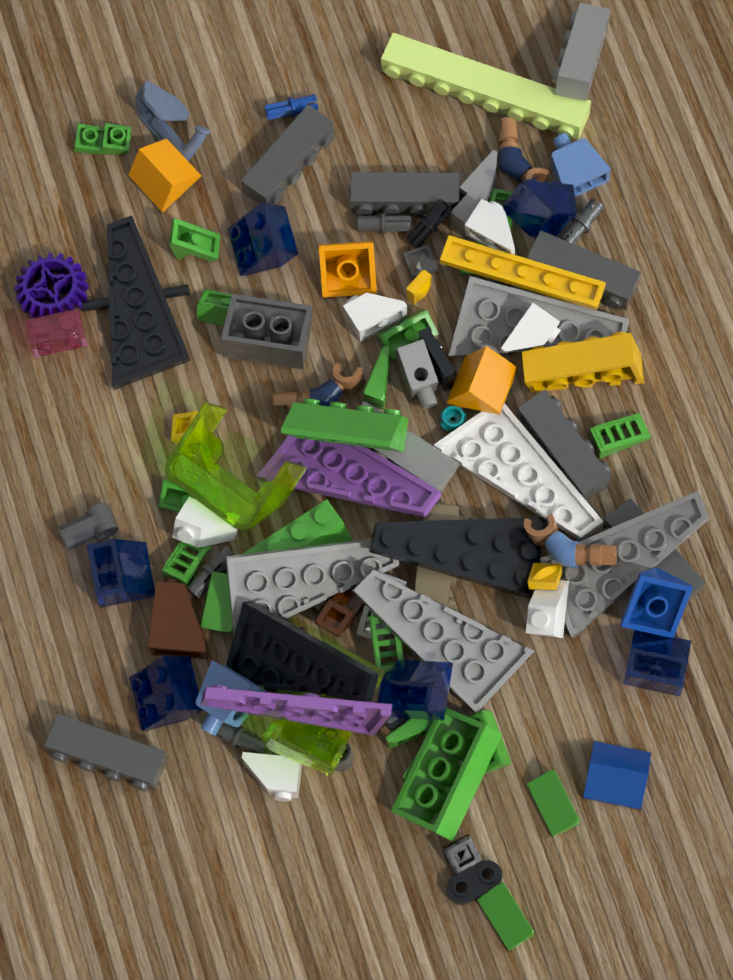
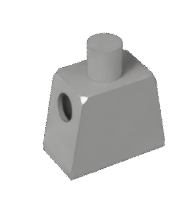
[395,339,438,409]

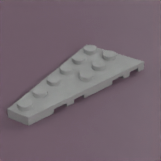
[448,276,630,356]
[540,491,710,638]
[225,538,399,636]
[352,570,534,713]

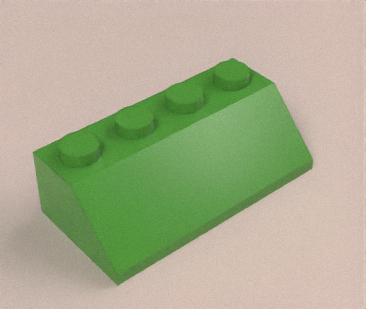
[281,398,409,452]
[243,499,353,554]
[391,705,503,841]

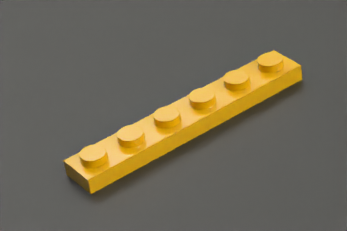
[440,235,606,311]

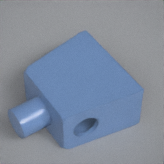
[550,133,611,202]
[196,660,266,736]

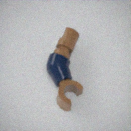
[497,117,549,204]
[273,362,365,412]

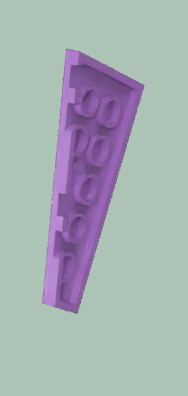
[257,436,442,518]
[201,685,392,735]

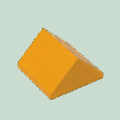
[128,138,201,212]
[319,241,377,298]
[447,346,517,415]

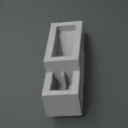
[451,150,498,235]

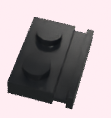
[419,327,457,392]

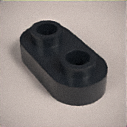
[446,860,502,906]

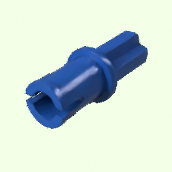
[264,93,318,120]

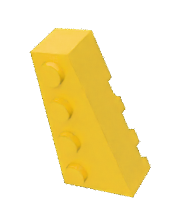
[522,332,644,392]

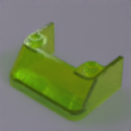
[165,402,307,530]

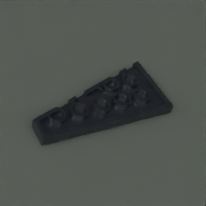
[226,601,379,702]

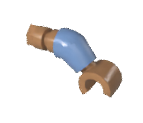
[524,513,617,568]

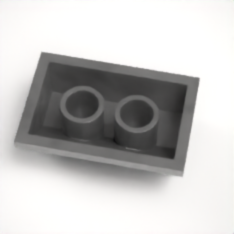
[221,294,313,369]

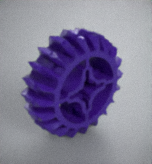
[14,252,89,325]

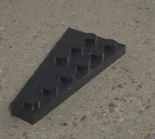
[107,215,190,390]
[369,517,547,599]

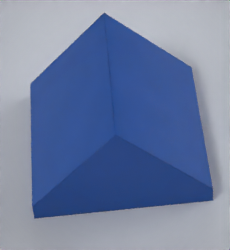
[620,567,693,638]
[583,741,651,810]

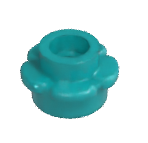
[440,406,467,432]

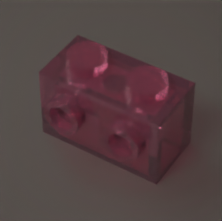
[25,309,88,358]

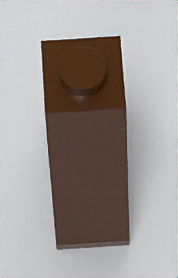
[148,579,209,660]

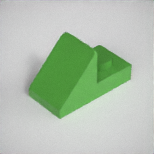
[169,218,221,262]

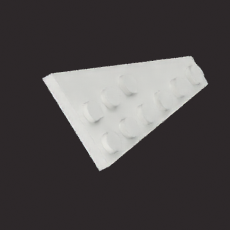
[433,403,603,541]

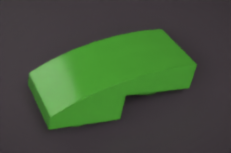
[74,123,132,154]

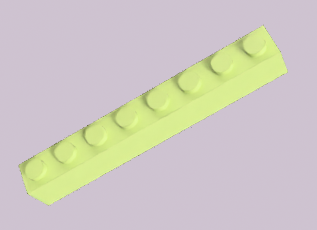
[381,33,591,140]

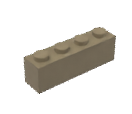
[415,504,464,610]

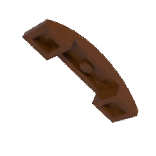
[315,533,373,638]

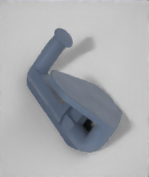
[135,81,210,162]

